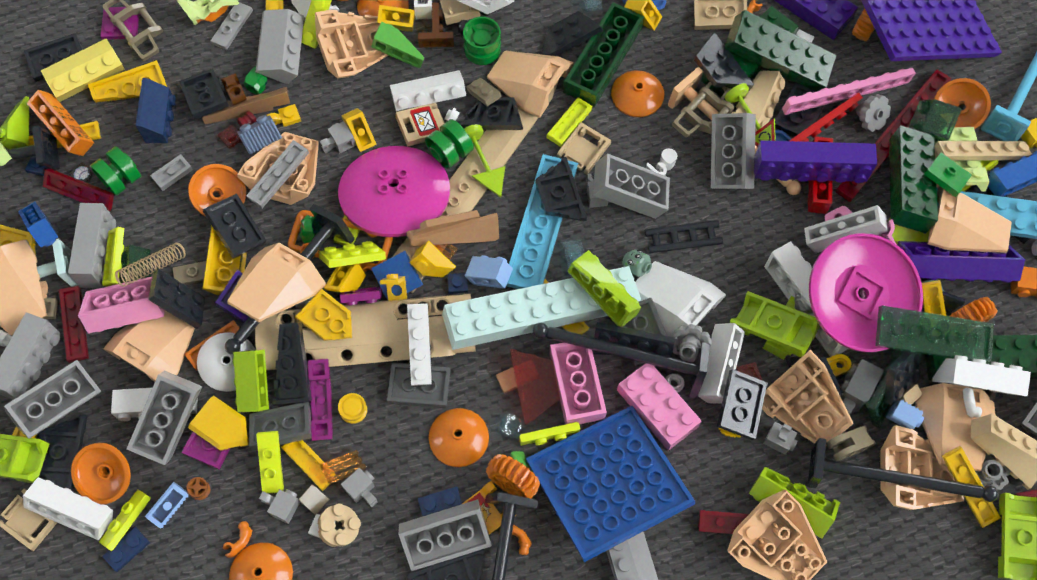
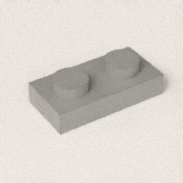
[150,154,193,191]

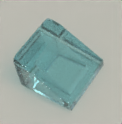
[582,0,602,13]
[496,413,524,440]

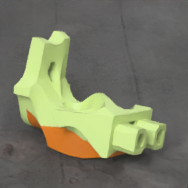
[177,0,239,25]

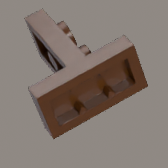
[418,3,454,48]

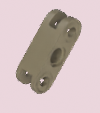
[826,426,876,462]

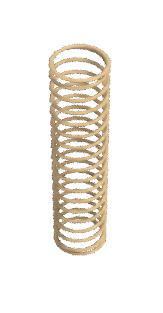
[115,243,186,287]

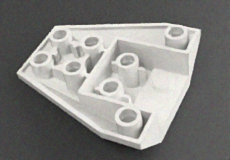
[635,261,726,337]

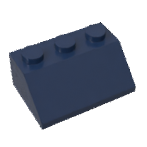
[136,78,176,143]

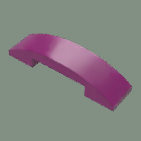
[308,359,333,441]

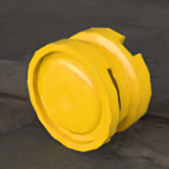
[338,393,367,424]

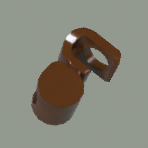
[221,73,247,105]

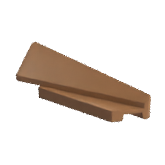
[202,87,290,124]
[406,210,499,246]

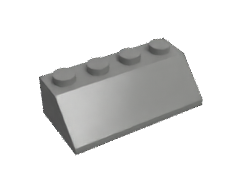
[255,9,304,84]
[711,113,756,189]
[4,360,101,439]
[398,499,492,571]
[606,532,658,580]

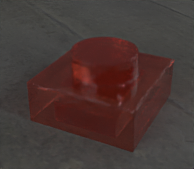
[218,125,242,149]
[736,362,762,380]

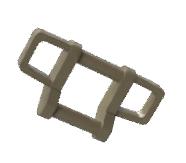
[103,0,163,61]
[672,82,734,137]

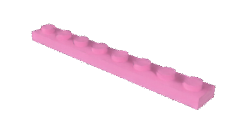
[782,68,916,115]

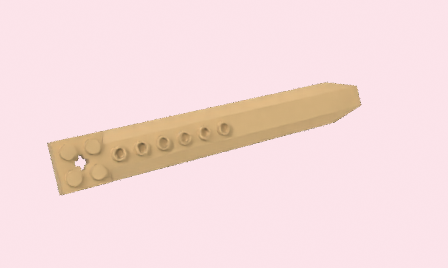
[393,78,560,293]

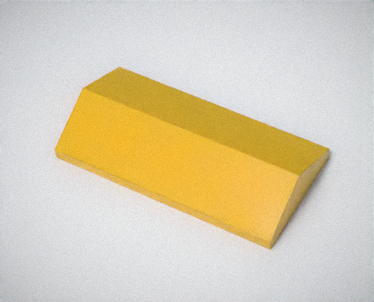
[202,225,247,295]

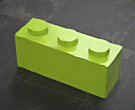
[233,349,269,412]

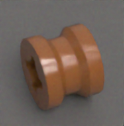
[187,477,211,500]

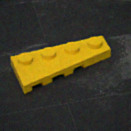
[88,60,167,103]

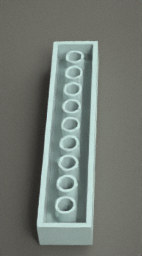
[442,266,641,350]

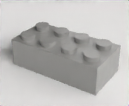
[593,153,670,219]
[68,203,116,288]
[0,312,60,400]
[127,370,202,465]

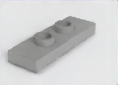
[211,2,253,50]

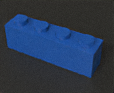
[988,151,1037,197]
[18,201,58,247]

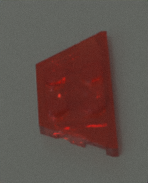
[510,349,560,425]

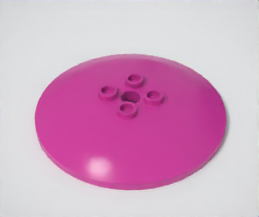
[338,146,450,237]
[809,233,923,352]

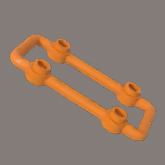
[288,210,393,272]

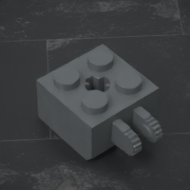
[840,359,884,414]

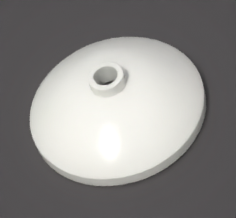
[197,332,255,392]

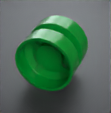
[463,17,501,65]
[425,119,474,169]
[90,146,142,196]

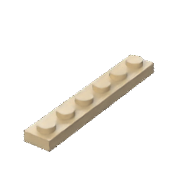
[934,141,1032,161]

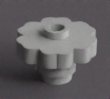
[856,94,891,132]
[672,324,712,362]
[975,453,1011,490]

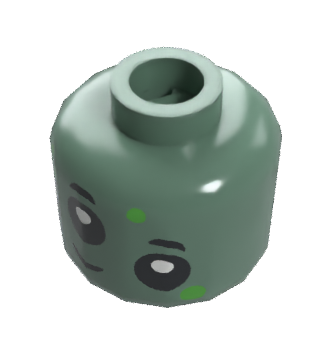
[622,249,652,277]

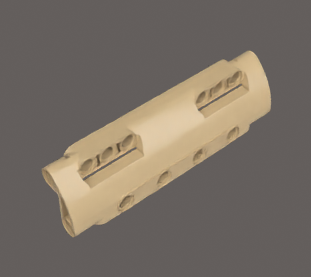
[255,294,476,370]

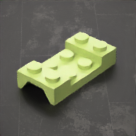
[934,127,990,191]

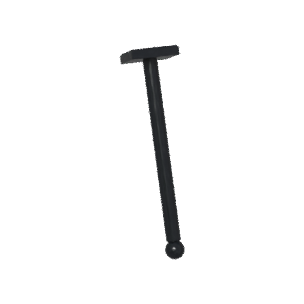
[6,126,60,170]
[225,204,355,354]
[533,323,710,399]
[807,438,999,502]
[485,492,538,580]

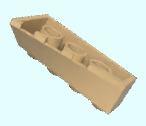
[731,71,785,132]
[971,413,1037,490]

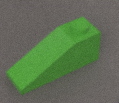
[371,22,424,68]

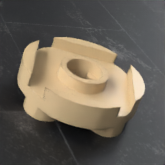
[317,504,361,547]

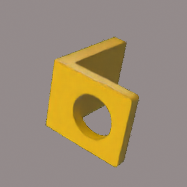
[380,274,407,301]

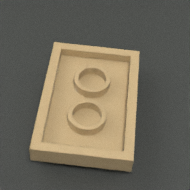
[694,0,747,30]

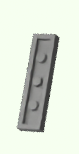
[246,140,309,209]

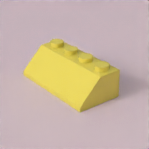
[41,39,125,102]

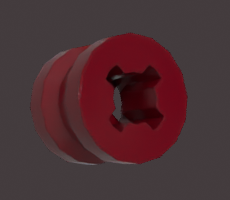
[237,111,257,127]

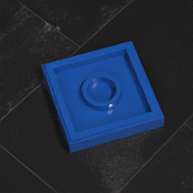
[371,251,423,300]

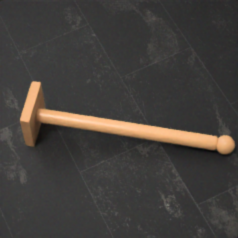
[668,67,801,195]

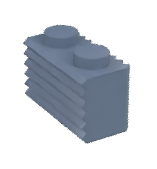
[237,115,282,154]

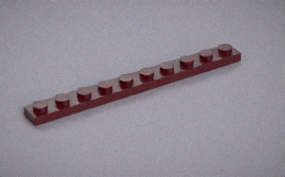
[835,69,952,202]

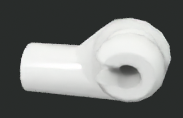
[962,388,982,418]

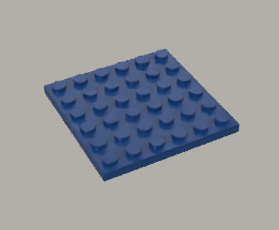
[526,406,695,562]

